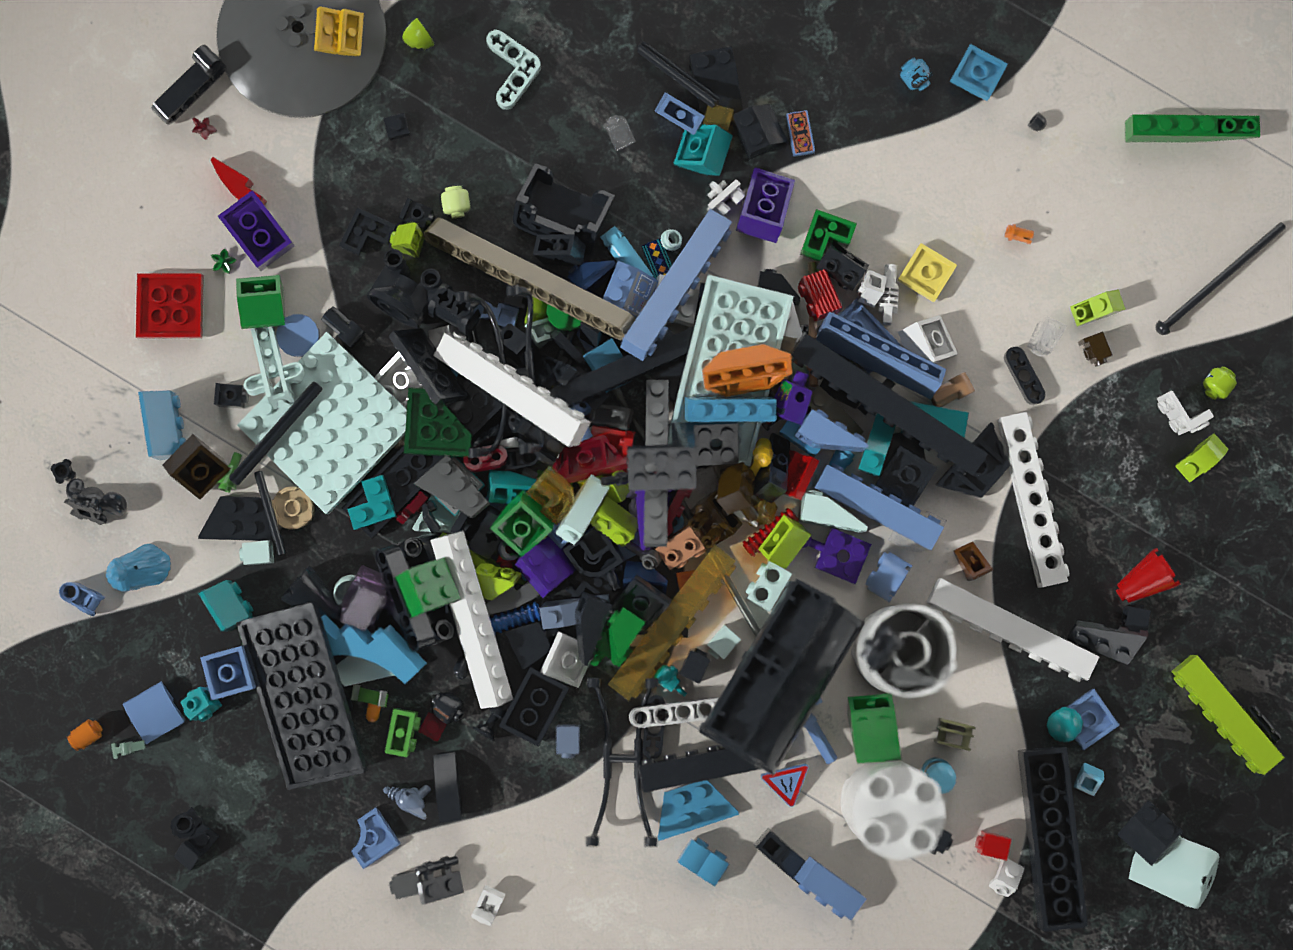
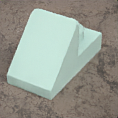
[525,318,567,349]

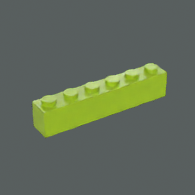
[1171,655,1284,775]

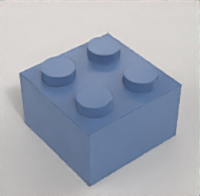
[200,646,256,700]

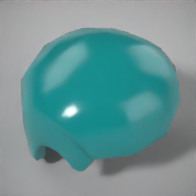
[1047,707,1083,743]

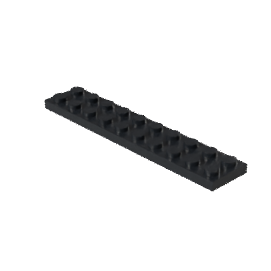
[342,354,502,539]

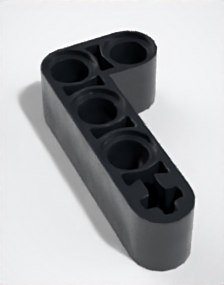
[151,45,226,125]

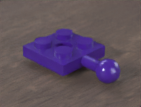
[802,528,872,584]

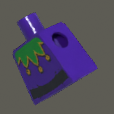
[774,370,812,425]

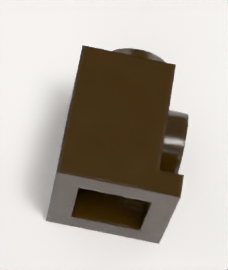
[1078,331,1112,367]

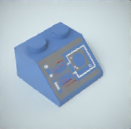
[603,261,658,319]

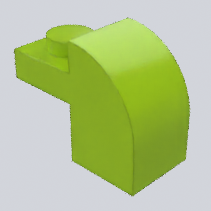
[1175,433,1229,482]

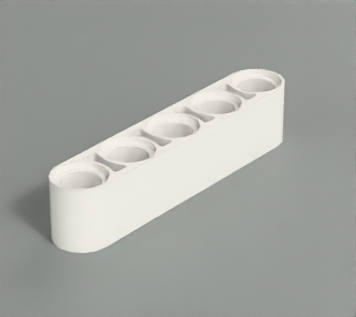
[629,697,719,728]

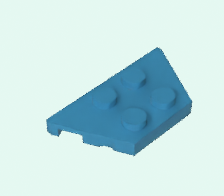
[658,780,739,841]

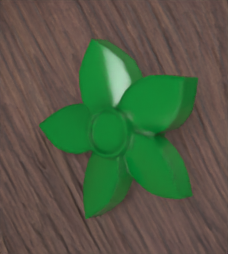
[211,248,236,274]

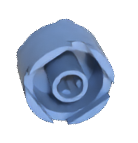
[866,552,912,603]

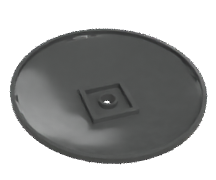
[216,0,387,118]

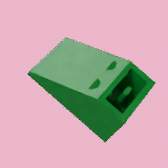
[847,693,901,764]

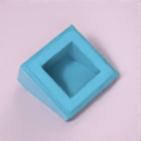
[1074,763,1104,796]

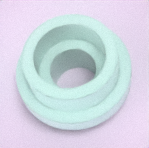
[661,229,682,251]

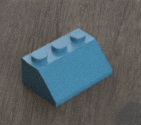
[138,390,186,461]

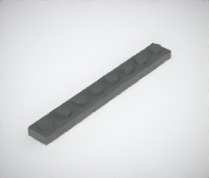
[644,380,669,547]

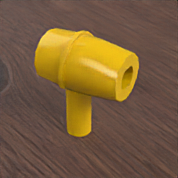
[750,438,773,477]

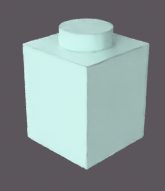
[239,541,274,565]
[707,625,741,659]

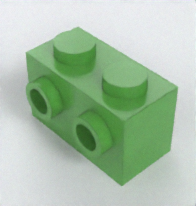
[385,708,421,757]

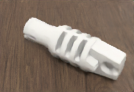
[878,264,899,325]

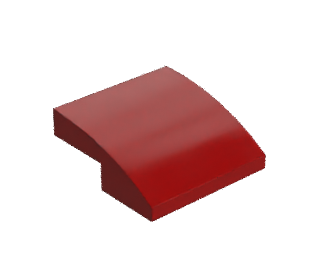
[783,450,819,500]

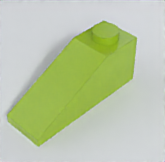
[390,222,425,258]

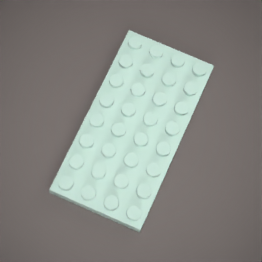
[668,275,794,466]

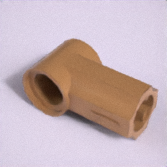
[931,372,975,407]

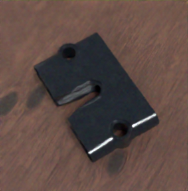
[375,533,459,651]

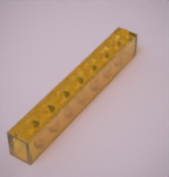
[608,544,736,701]

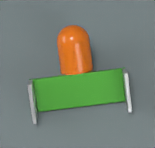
[351,685,388,722]

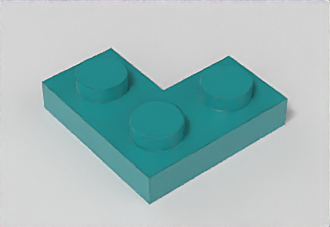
[347,475,397,530]

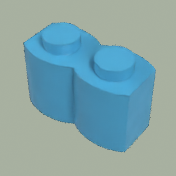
[677,838,729,887]

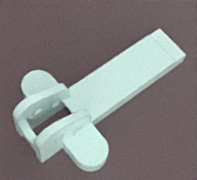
[244,326,305,409]

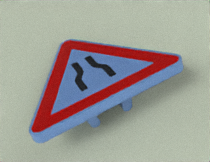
[761,764,809,807]

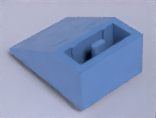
[795,409,869,452]

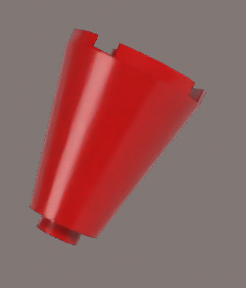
[1115,548,1181,603]

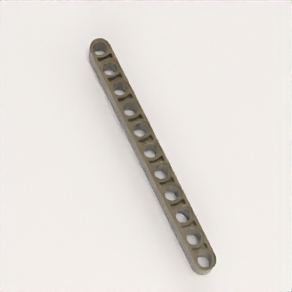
[423,218,636,340]

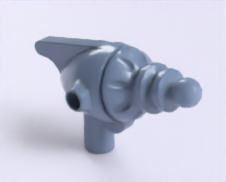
[383,784,431,819]

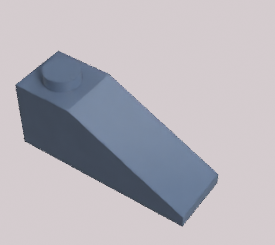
[539,594,612,629]

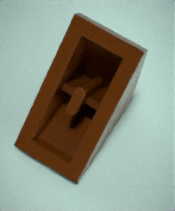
[954,541,993,581]

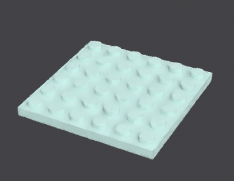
[237,332,407,515]

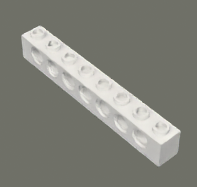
[997,412,1069,588]

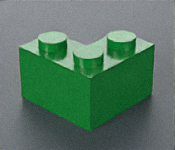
[800,209,857,262]

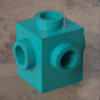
[181,687,222,722]

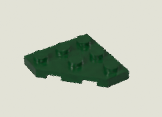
[404,388,472,457]

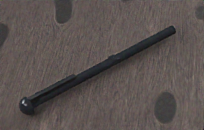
[1155,222,1286,335]

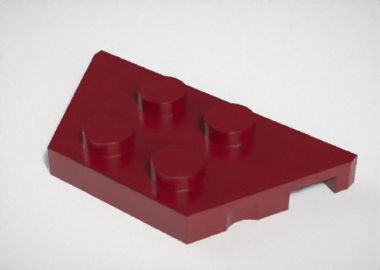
[546,435,628,489]

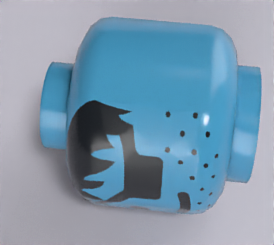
[900,58,932,91]

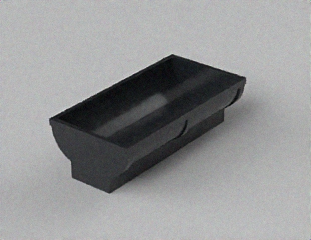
[698,579,865,776]

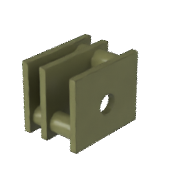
[934,718,976,751]

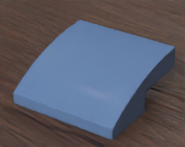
[123,681,185,744]

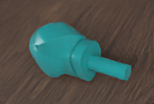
[654,665,687,697]

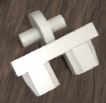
[707,179,745,217]

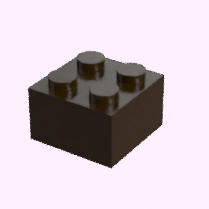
[162,434,231,500]

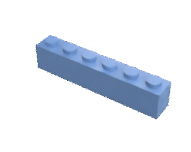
[815,311,946,400]
[814,463,944,550]

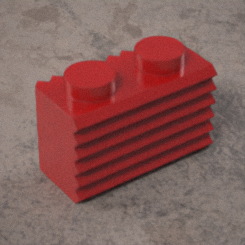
[798,269,843,322]

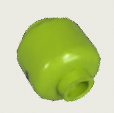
[1203,367,1237,399]

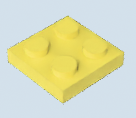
[898,243,957,302]

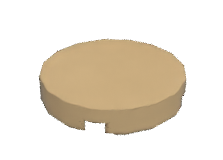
[272,486,315,530]

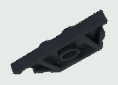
[935,422,1011,498]
[198,496,284,541]

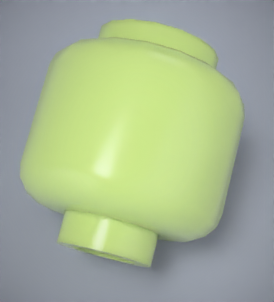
[441,186,470,218]

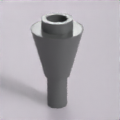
[891,664,935,687]

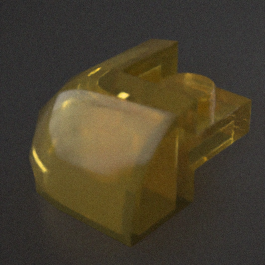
[526,465,575,525]

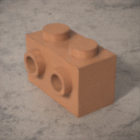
[655,524,707,570]

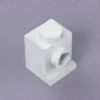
[857,269,887,307]

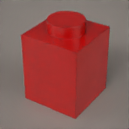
[975,831,1012,861]

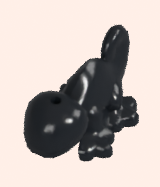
[471,409,519,457]
[64,478,127,525]

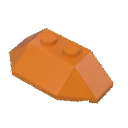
[702,344,792,397]

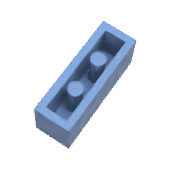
[794,856,866,920]

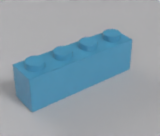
[685,397,776,422]

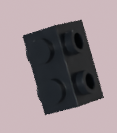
[816,241,869,291]

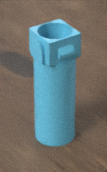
[600,226,654,277]

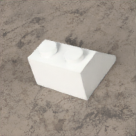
[898,315,957,364]

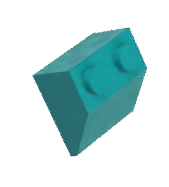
[674,125,733,175]
[199,580,254,631]

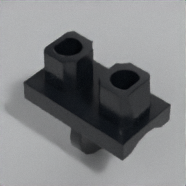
[860,625,903,672]

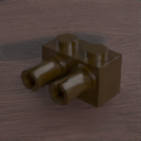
[717,462,761,522]
[688,490,743,548]

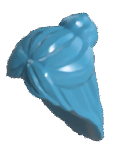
[106,544,171,592]

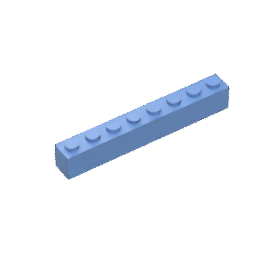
[620,209,732,361]

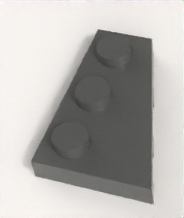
[414,456,489,518]

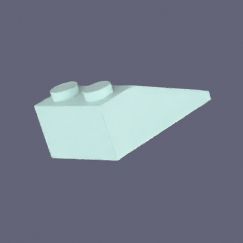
[798,490,867,533]

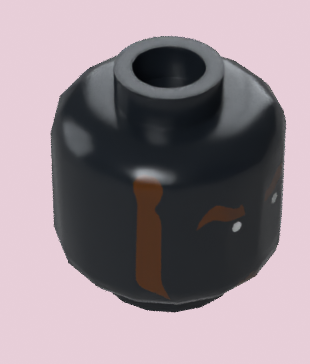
[431,691,464,724]

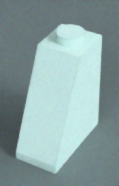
[555,475,610,544]
[336,656,394,686]

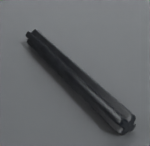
[229,382,322,485]

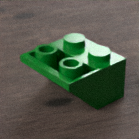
[236,275,285,329]

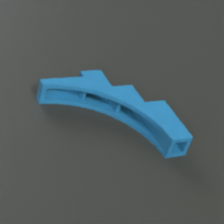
[322,615,426,684]

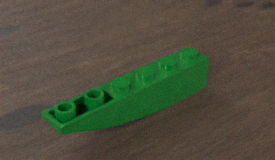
[1125,114,1261,142]

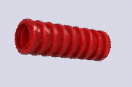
[742,508,799,557]

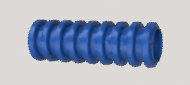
[489,602,541,635]

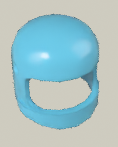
[920,757,956,794]

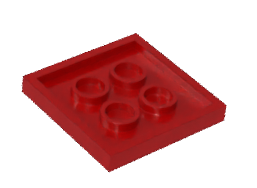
[136,273,204,339]

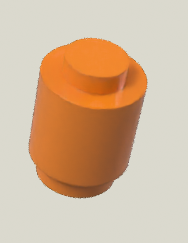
[67,719,102,751]

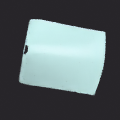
[1129,837,1219,909]

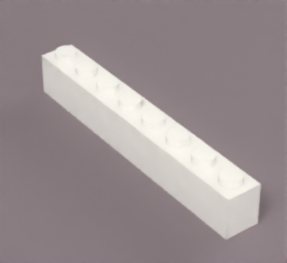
[434,331,591,446]
[431,531,513,708]
[927,578,1099,682]

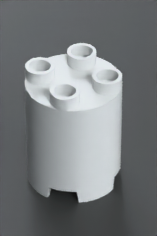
[851,605,957,697]
[841,761,945,860]

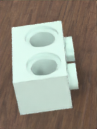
[745,561,792,612]

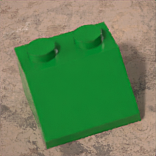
[490,490,555,557]
[606,608,645,665]

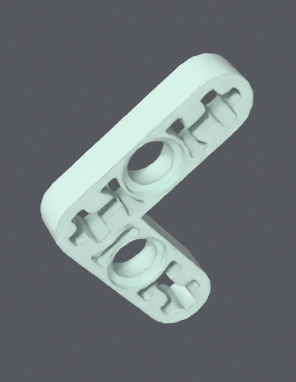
[487,30,541,110]

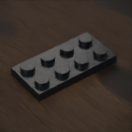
[389,328,468,404]

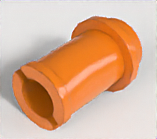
[1005,224,1034,244]

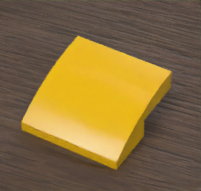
[314,6,364,56]

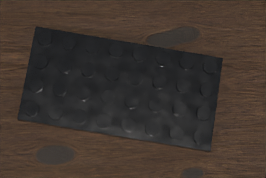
[236,601,368,790]

